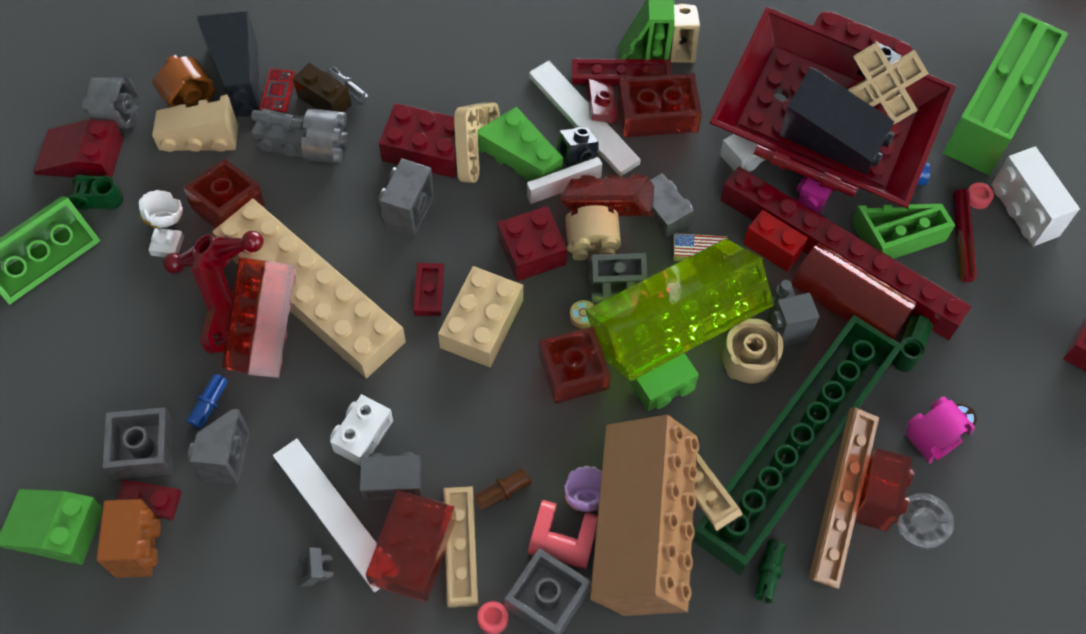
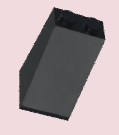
[197,11,260,117]
[780,67,895,175]

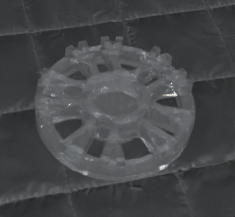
[896,493,954,549]

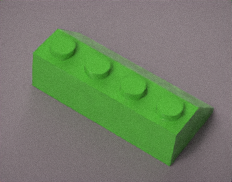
[0,196,101,305]

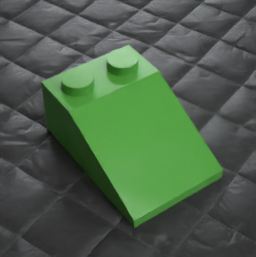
[0,489,103,565]

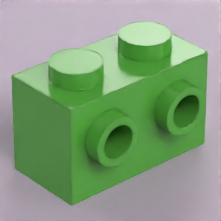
[630,348,699,411]

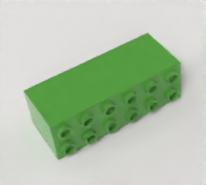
[943,12,1068,176]

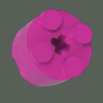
[905,396,976,464]

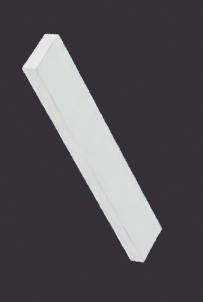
[529,61,641,177]
[273,439,399,593]

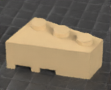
[152,95,239,152]

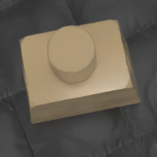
[670,4,700,63]

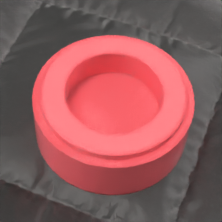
[968,182,994,209]
[477,601,508,634]

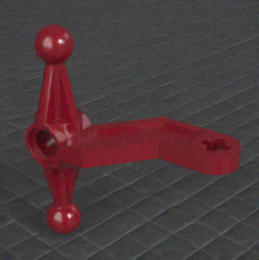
[163,231,264,354]

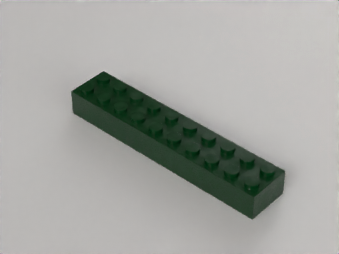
[692,315,902,575]

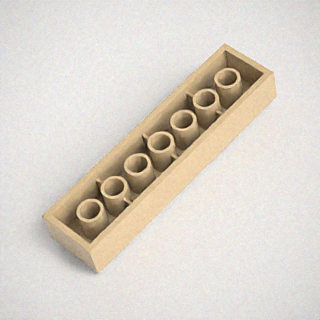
[212,198,406,379]

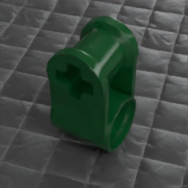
[68,175,124,210]

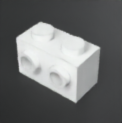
[330,394,394,466]

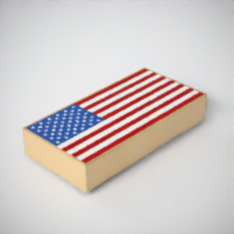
[673,233,727,264]

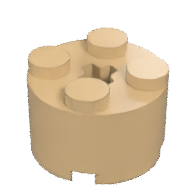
[565,205,621,260]
[722,319,783,384]

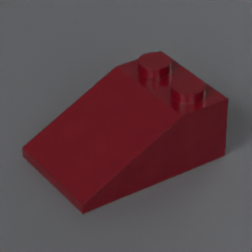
[33,119,124,178]

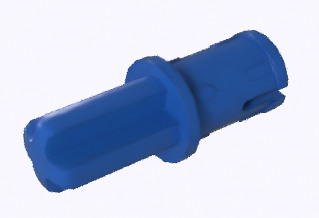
[185,374,227,430]

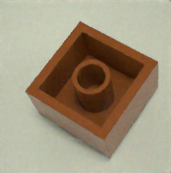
[97,499,161,578]

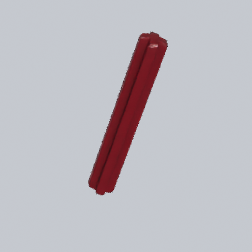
[953,188,977,283]

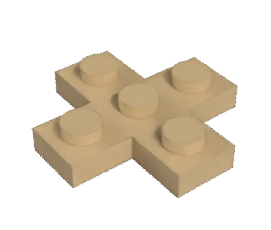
[848,42,929,124]

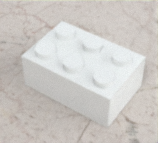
[991,146,1080,247]

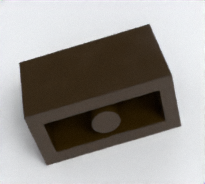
[293,62,352,112]

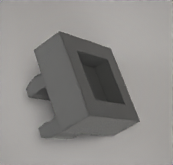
[298,548,333,587]

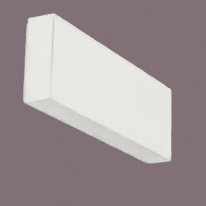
[527,157,602,204]

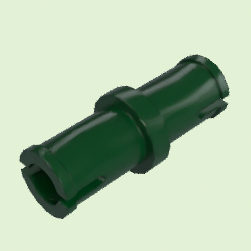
[753,539,787,603]

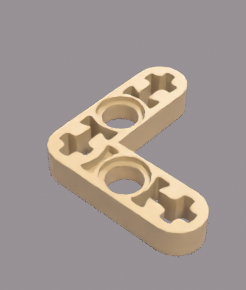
[454,103,500,183]

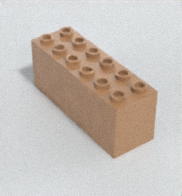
[590,415,699,616]

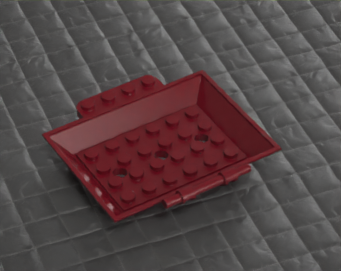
[709,6,956,209]

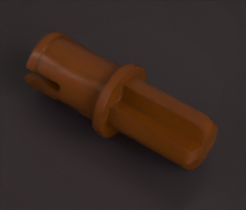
[474,468,532,510]

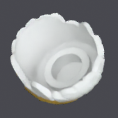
[139,190,183,229]

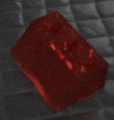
[560,174,655,217]

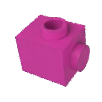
[796,177,833,213]

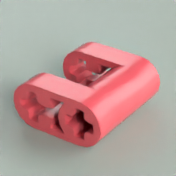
[528,500,598,569]

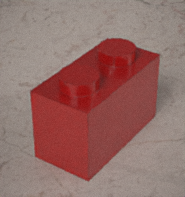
[743,210,808,272]

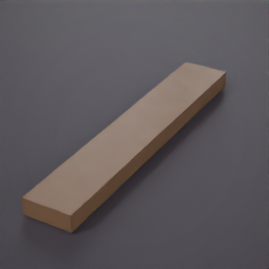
[808,407,879,589]

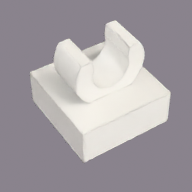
[148,228,184,257]

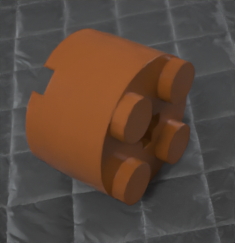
[152,55,215,108]

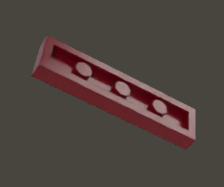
[572,59,672,85]

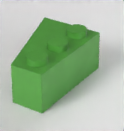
[618,0,675,59]
[477,107,563,181]
[851,204,955,259]

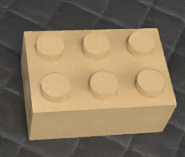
[438,266,523,368]

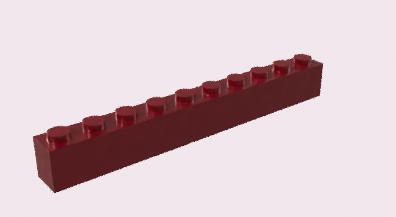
[720,166,972,341]

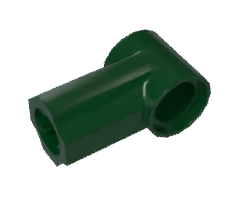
[893,315,933,372]

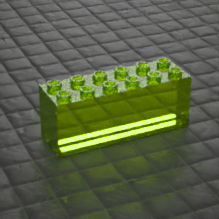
[585,239,774,381]

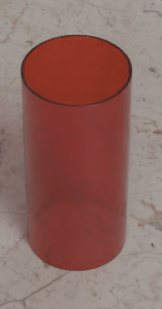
[791,242,917,339]

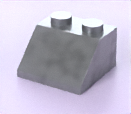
[188,409,251,485]

